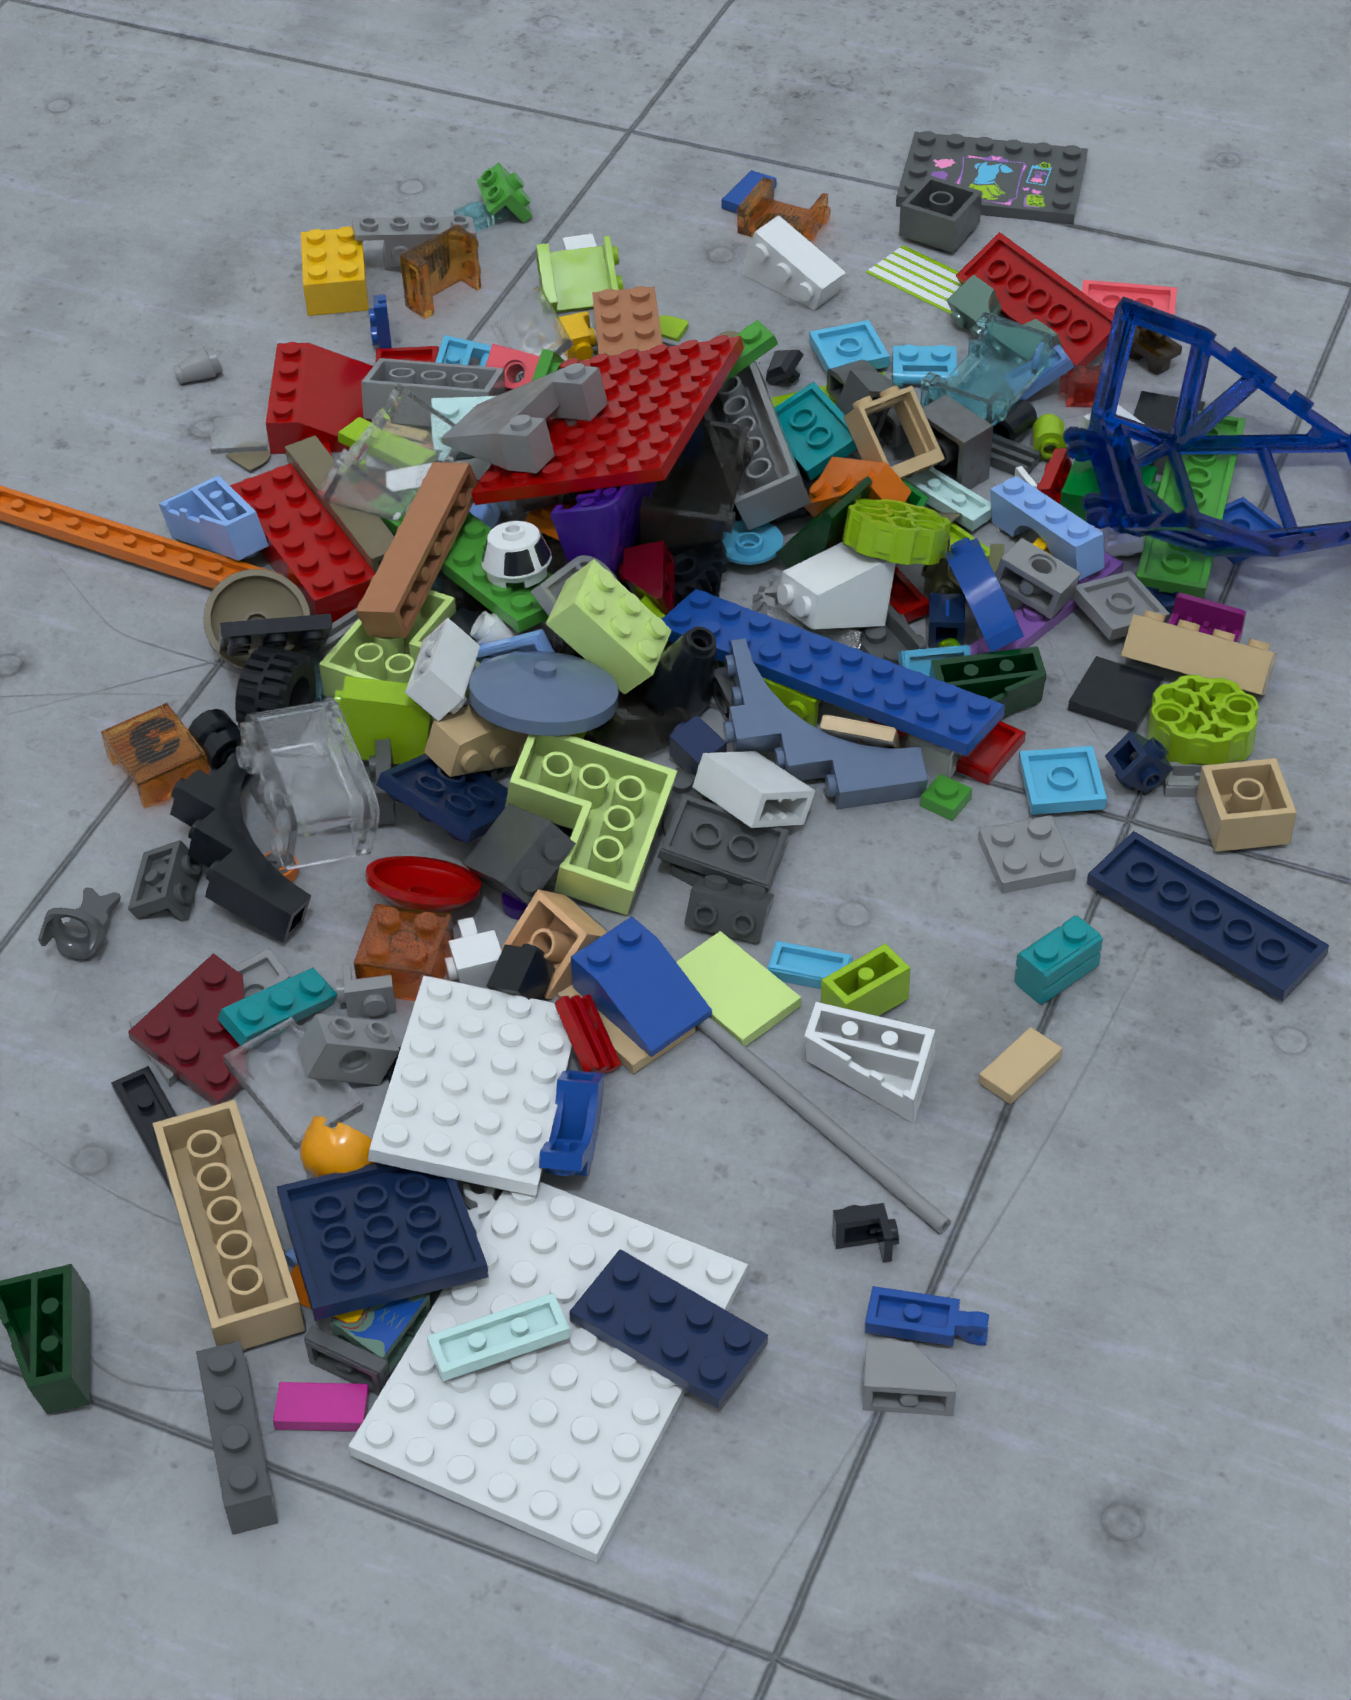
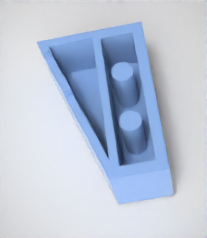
[159,475,269,561]

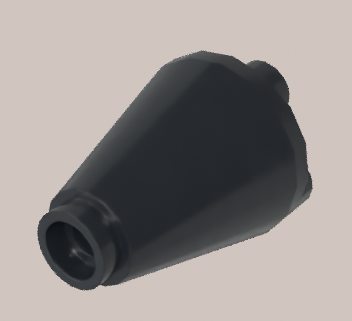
[641,626,717,723]

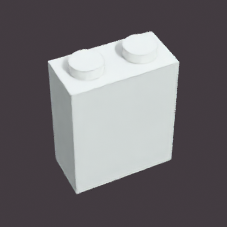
[692,751,815,828]

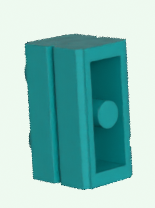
[1014,915,1103,1005]

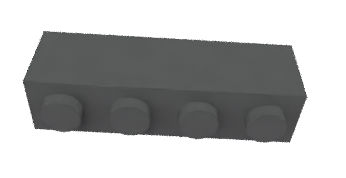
[196,1341,278,1535]

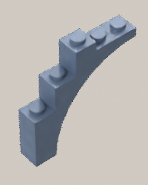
[723,638,928,809]

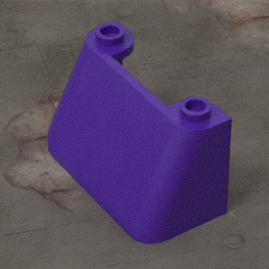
[550,481,656,574]

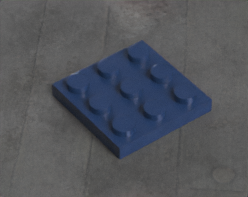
[376,754,508,843]

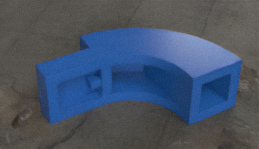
[539,1070,604,1176]

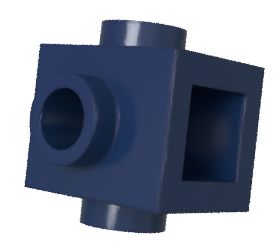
[1105,730,1173,794]

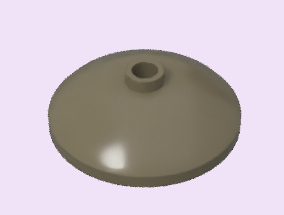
[203,569,310,669]

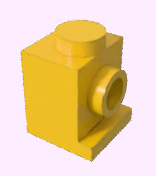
[557,311,597,361]

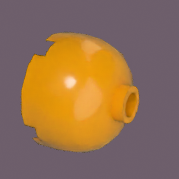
[300,1116,376,1177]

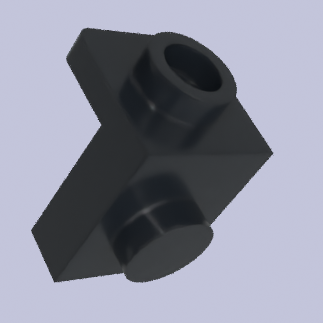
[832,1203,899,1262]

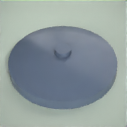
[468,651,619,736]

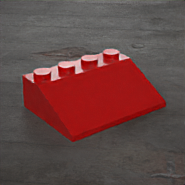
[265,342,373,454]

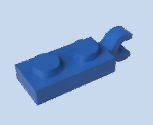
[865,1286,989,1346]

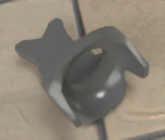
[38,887,121,960]

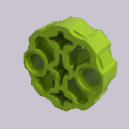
[843,498,951,565]
[1147,674,1259,765]

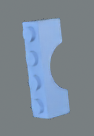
[990,476,1104,581]

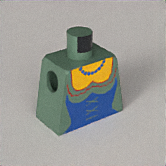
[330,1293,431,1378]

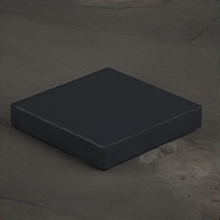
[1068,656,1164,732]

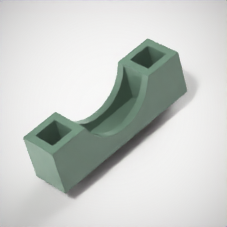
[946,275,1064,370]

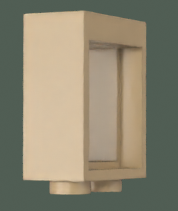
[843,385,945,479]

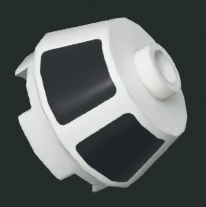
[481,521,552,589]

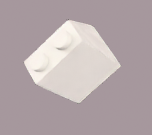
[777,542,896,629]

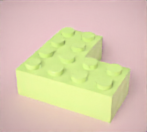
[319,589,481,733]
[505,734,677,916]

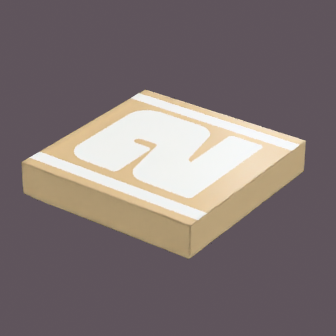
[820,714,903,749]

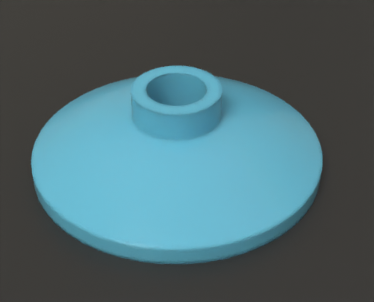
[717,520,783,565]

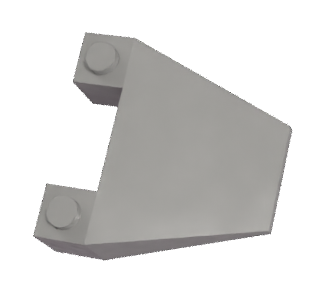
[441,363,608,473]

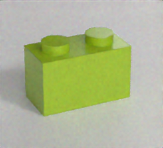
[821,943,910,1016]

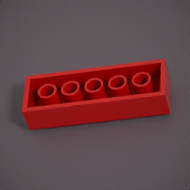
[230,463,375,623]

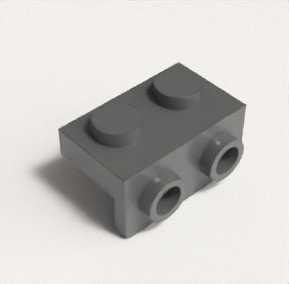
[684,875,774,943]

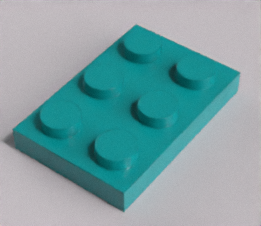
[775,381,857,480]

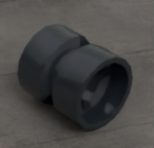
[187,709,250,770]

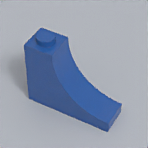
[945,538,1024,653]

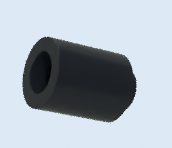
[989,399,1038,442]

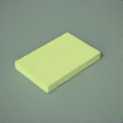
[676,931,801,1047]

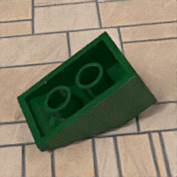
[776,476,872,568]

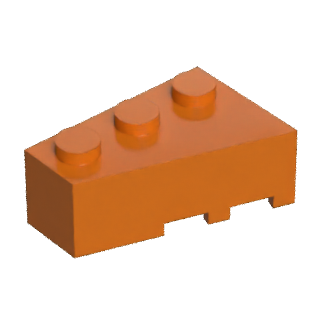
[804,457,911,517]

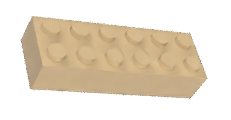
[153,1100,305,1350]

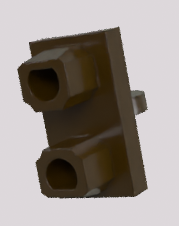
[1118,317,1182,375]

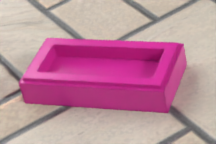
[273,1382,370,1431]

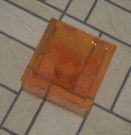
[353,904,454,1001]

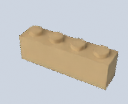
[1121,610,1278,695]

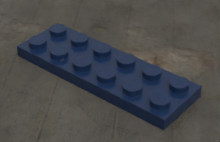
[1087,831,1329,1001]

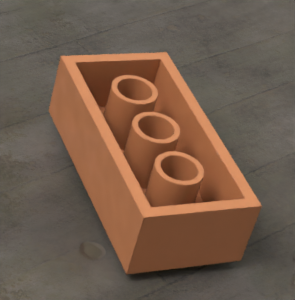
[592,286,662,356]

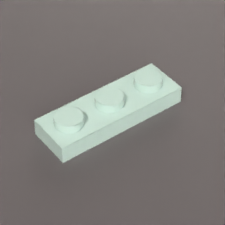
[904,467,992,531]
[427,1293,570,1382]

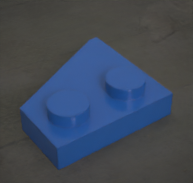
[368,294,392,349]

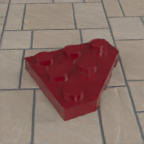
[128,953,247,1105]

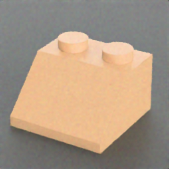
[501,889,607,1000]

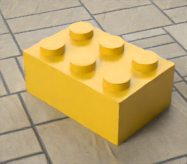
[301,226,369,316]

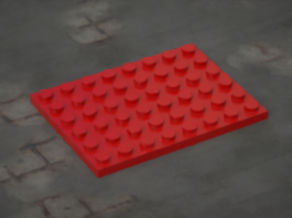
[471,335,744,505]

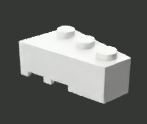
[741,215,846,310]
[804,1002,935,1124]

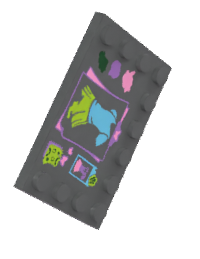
[896,131,1088,225]

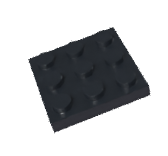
[218,614,332,656]

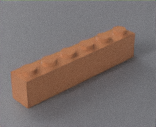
[356,462,478,638]

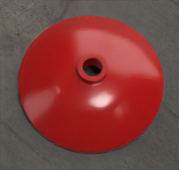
[365,856,482,917]

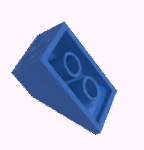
[571,916,712,1057]

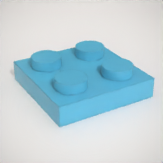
[809,320,890,374]
[1018,746,1107,815]

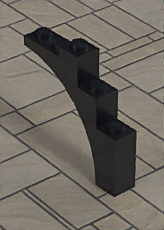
[170,742,311,943]

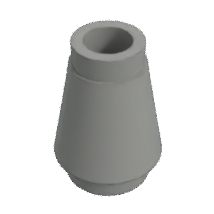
[173,347,223,385]

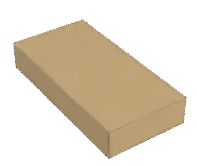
[978,1027,1063,1105]

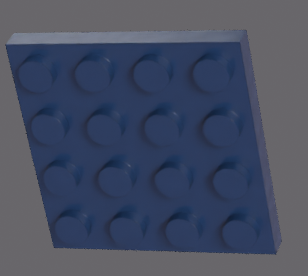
[276,1163,489,1321]

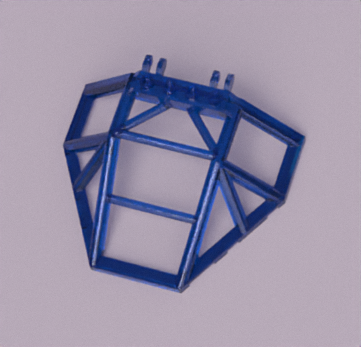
[1063,296,1351,558]

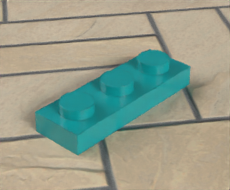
[218,967,337,1047]

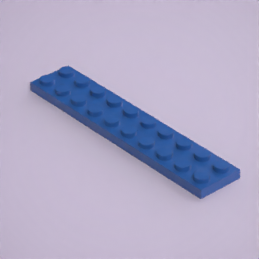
[662,589,1005,756]

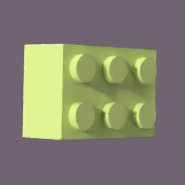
[546,559,672,695]

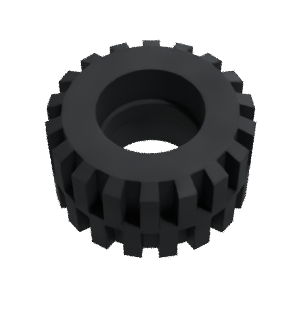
[235,645,316,743]

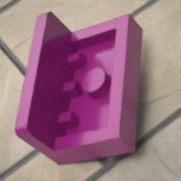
[1168,593,1246,643]

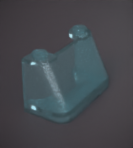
[920,312,1056,425]

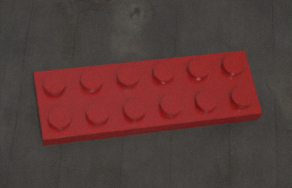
[956,232,1126,372]

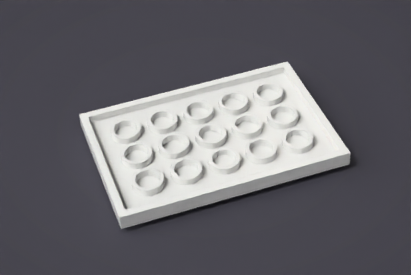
[368,975,572,1197]

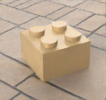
[1196,758,1297,852]

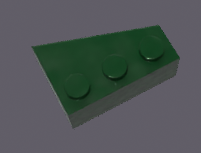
[929,646,1047,718]
[0,1264,90,1414]

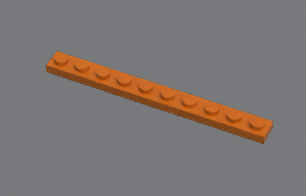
[0,485,283,589]

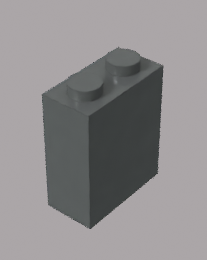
[462,803,576,905]

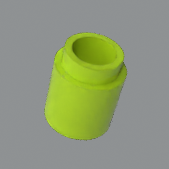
[1032,413,1067,460]

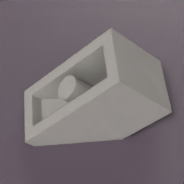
[863,1338,956,1416]

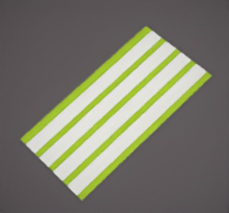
[865,245,963,314]

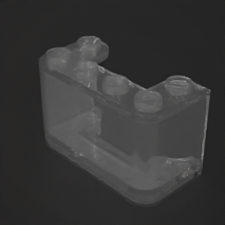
[236,700,380,871]

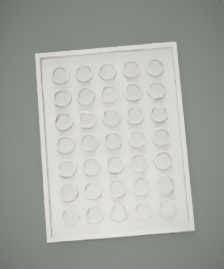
[348,1182,748,1563]

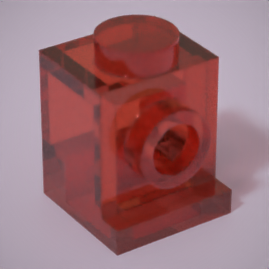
[1059,362,1108,408]

